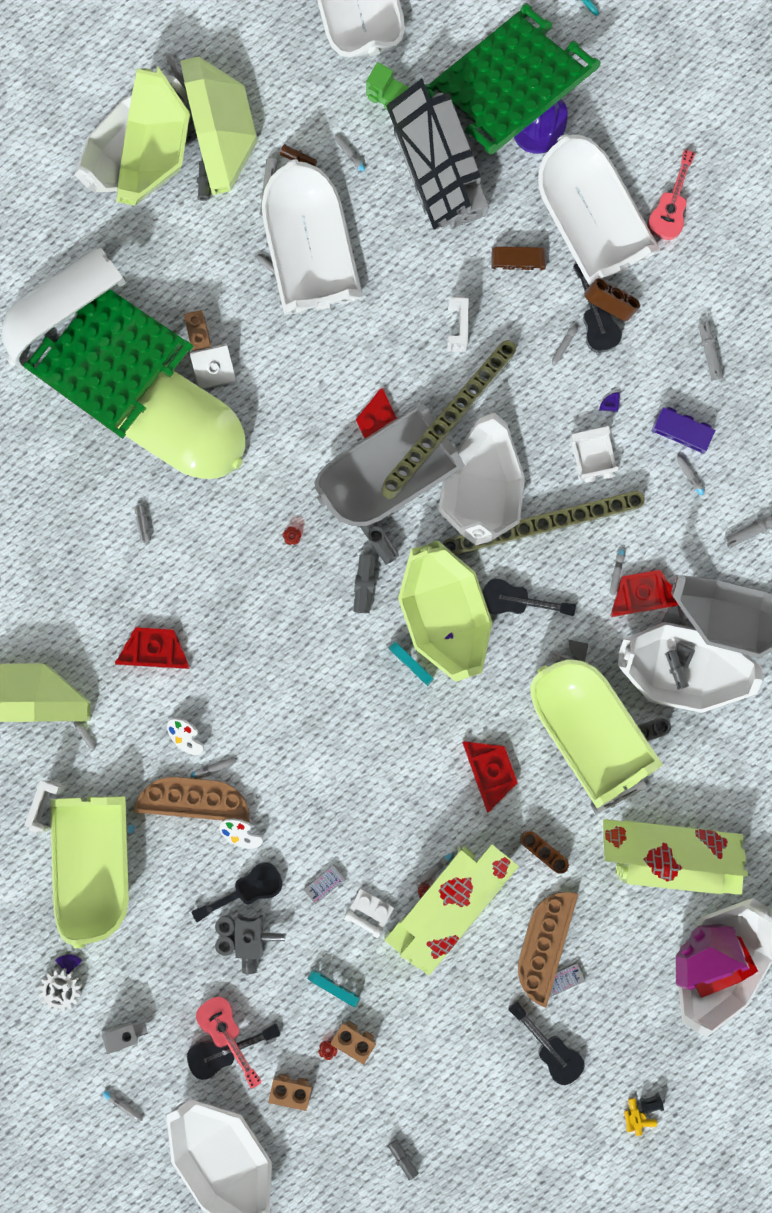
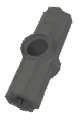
[359,522,399,565]
[353,555,376,614]

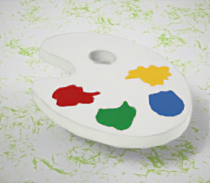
[167,718,205,755]
[219,818,263,849]

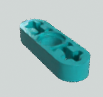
[388,641,434,686]
[307,969,361,1007]

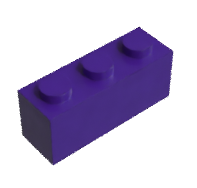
[651,407,716,454]

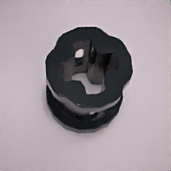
[640,1093,664,1116]

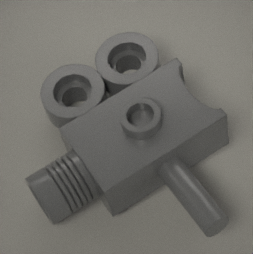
[215,914,286,974]

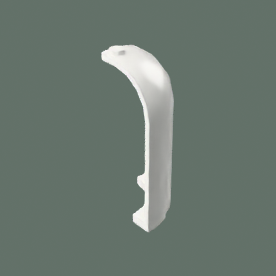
[317,0,405,58]
[539,134,660,286]
[262,160,363,314]
[1,246,126,369]

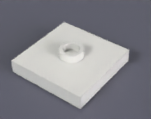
[190,344,236,389]

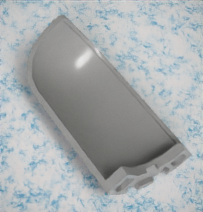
[314,403,465,526]

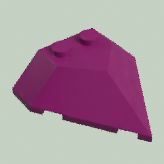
[676,924,750,990]

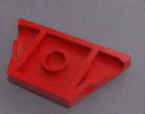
[356,388,397,439]
[610,570,679,617]
[115,627,190,669]
[462,741,518,813]

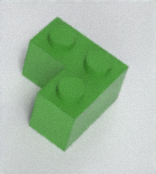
[366,62,410,111]

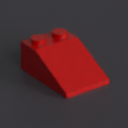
[696,935,758,998]

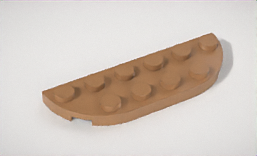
[133,777,250,823]
[518,892,578,1008]

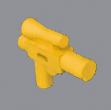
[624,1098,657,1136]

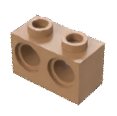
[184,310,211,351]
[330,1020,376,1065]
[268,1074,312,1111]

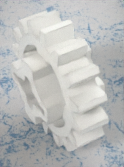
[38,969,82,1012]

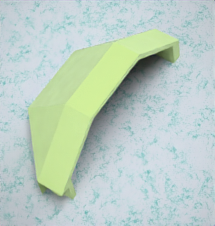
[180,56,258,195]
[116,66,190,206]
[398,540,493,682]
[0,663,90,722]

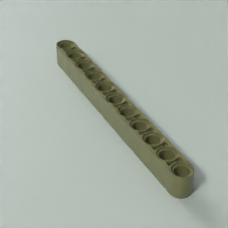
[381,340,516,499]
[443,491,645,556]

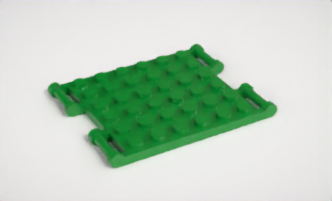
[425,3,601,154]
[22,289,194,439]

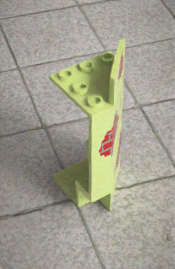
[603,819,748,895]
[384,844,519,976]

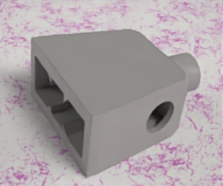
[102,1021,148,1054]

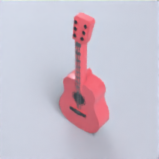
[647,150,695,240]
[196,997,262,1089]

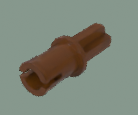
[280,144,317,166]

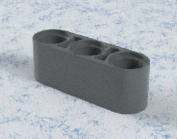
[637,718,671,741]

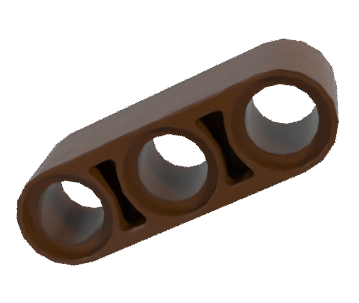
[491,247,546,270]
[584,278,640,321]
[520,830,569,874]

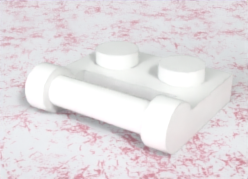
[344,888,394,938]

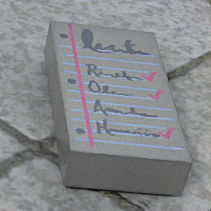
[303,864,346,904]
[550,963,585,997]

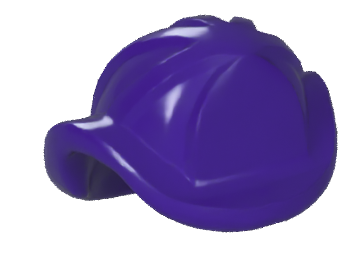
[514,99,568,154]

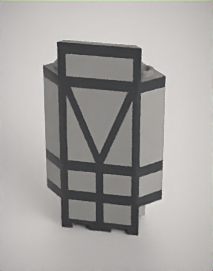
[386,78,488,230]

